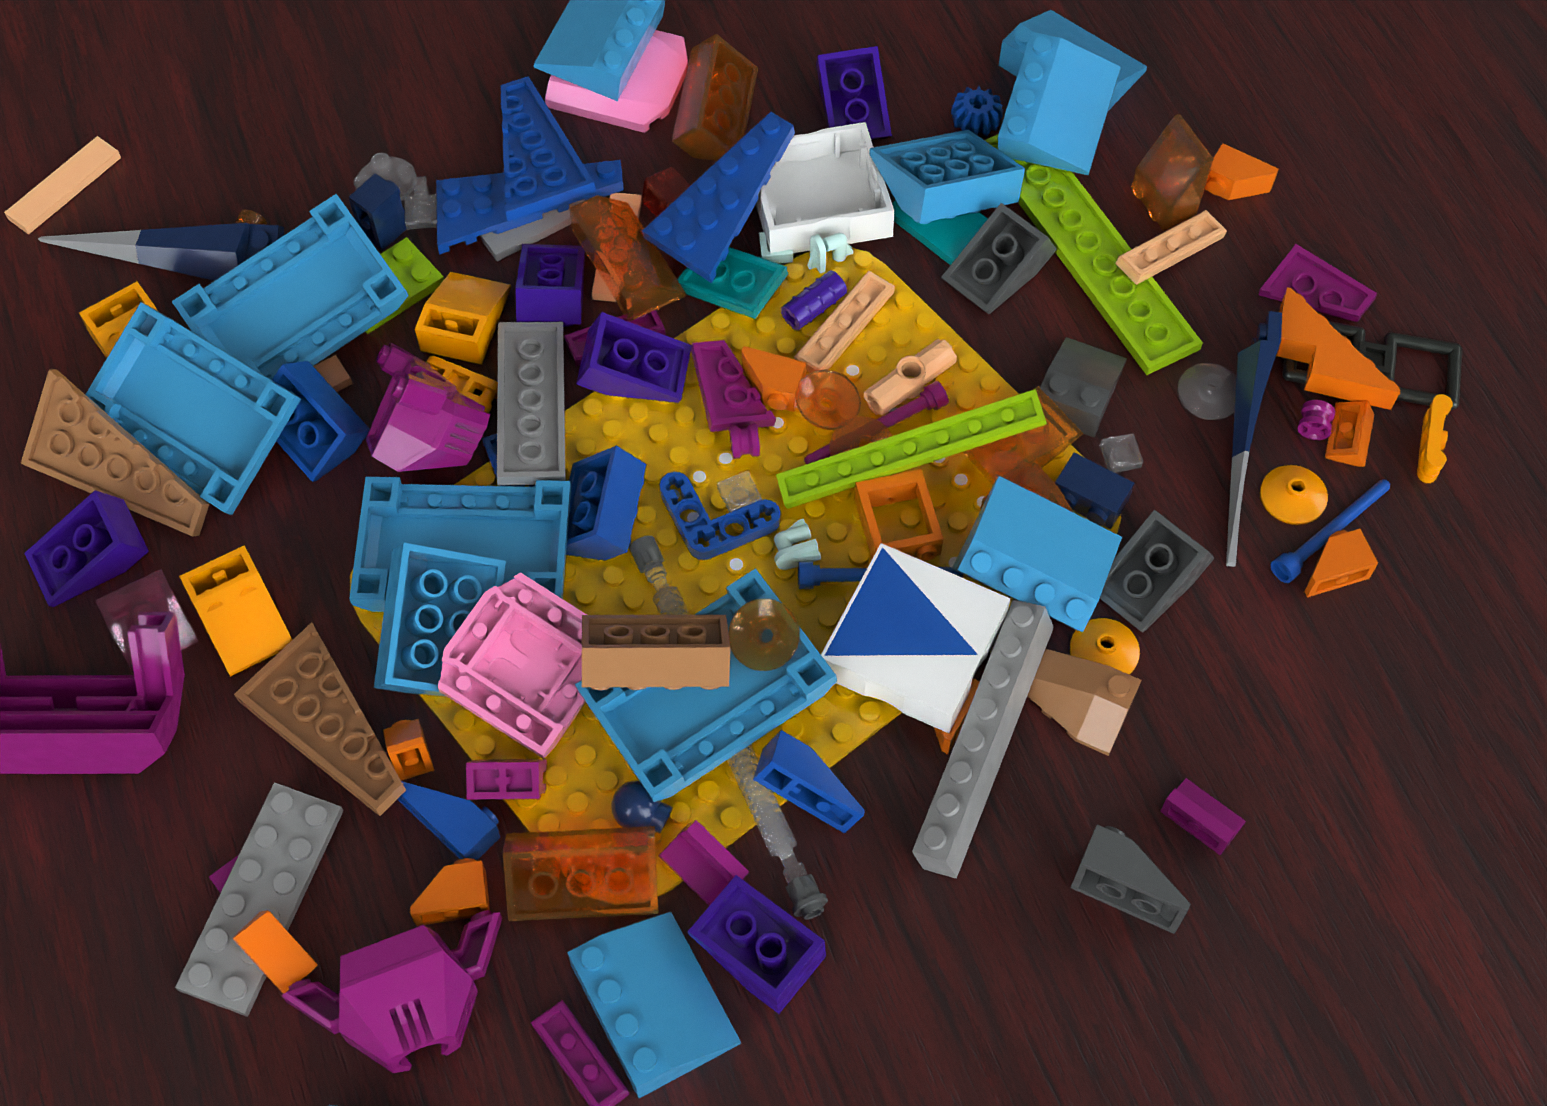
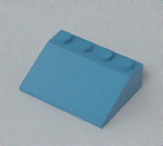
[534,0,665,101]
[999,10,1147,111]
[998,32,1121,175]
[869,130,1025,224]
[952,475,1122,632]
[374,542,506,697]
[567,912,741,1099]

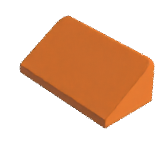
[1325,400,1374,467]
[232,910,318,994]

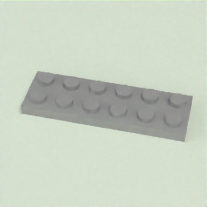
[497,322,566,485]
[175,782,343,1017]

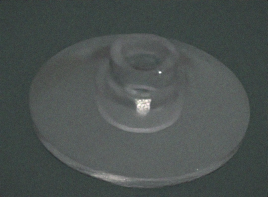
[1177,363,1237,420]

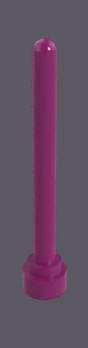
[804,381,949,464]

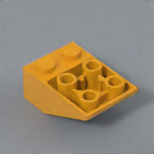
[415,272,511,365]
[79,281,158,358]
[179,546,292,677]

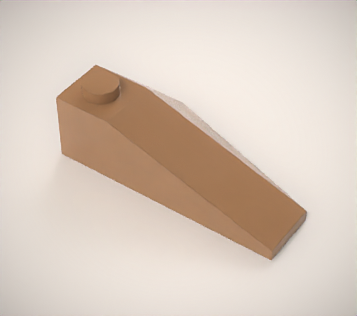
[1027,649,1142,756]

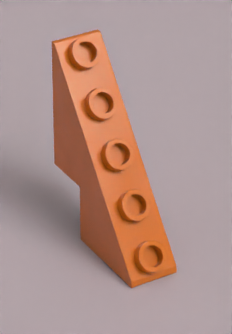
[1276,287,1400,410]

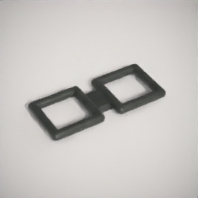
[1282,321,1462,410]

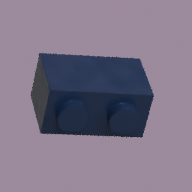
[348,174,408,251]
[1051,452,1134,530]

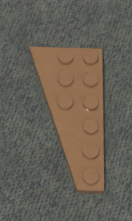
[21,369,209,537]
[234,622,406,816]

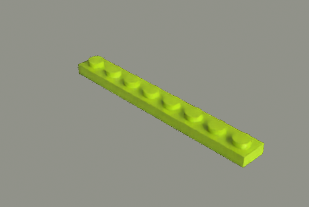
[776,389,1047,509]

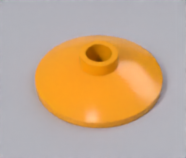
[1260,465,1328,525]
[1070,618,1140,675]

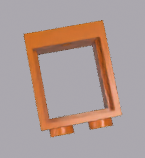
[854,469,944,562]

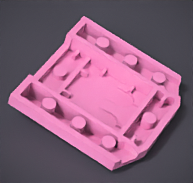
[545,30,688,133]
[438,572,587,759]

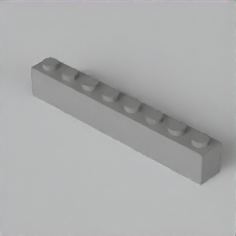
[912,600,1054,879]

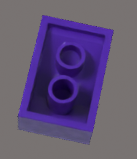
[816,46,892,140]
[515,244,585,327]
[576,312,692,403]
[24,490,149,607]
[688,875,826,1014]

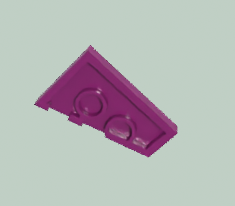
[1258,244,1377,322]
[691,340,776,432]

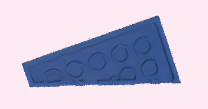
[500,76,596,222]
[642,112,795,283]
[436,160,624,255]

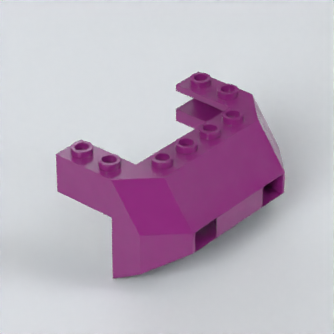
[0,612,185,774]

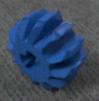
[951,85,1003,137]

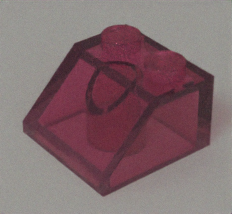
[95,569,198,673]

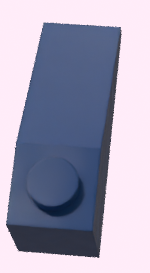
[753,730,865,833]
[397,781,501,861]

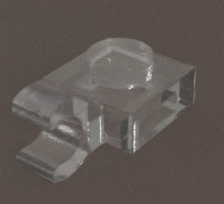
[405,177,437,230]

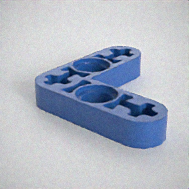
[660,472,781,560]

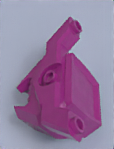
[366,343,490,472]
[282,910,502,1073]

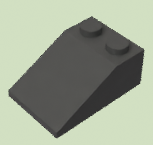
[941,203,1057,314]
[1037,337,1127,437]
[1100,509,1214,633]
[1071,825,1191,934]

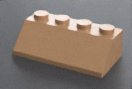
[582,615,730,690]

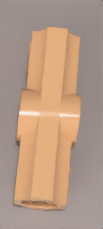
[864,339,957,416]

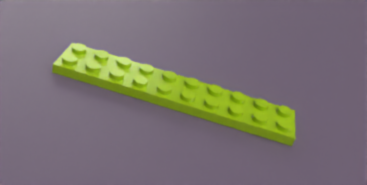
[984,134,1203,375]

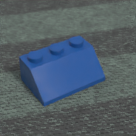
[272,361,370,482]
[566,445,646,561]

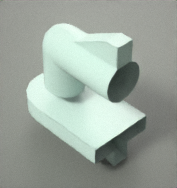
[807,233,853,274]
[774,518,821,570]

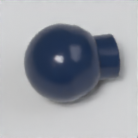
[611,780,673,834]

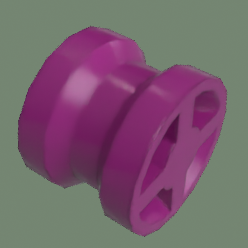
[1297,400,1336,440]
[729,423,760,459]

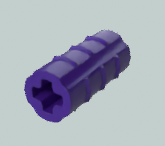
[781,270,847,330]

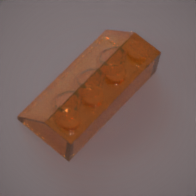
[672,34,758,161]
[569,195,686,321]
[503,826,659,921]

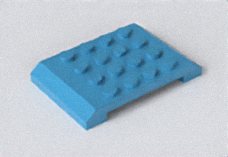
[172,194,409,380]
[85,302,301,515]
[349,477,571,612]
[575,568,837,802]

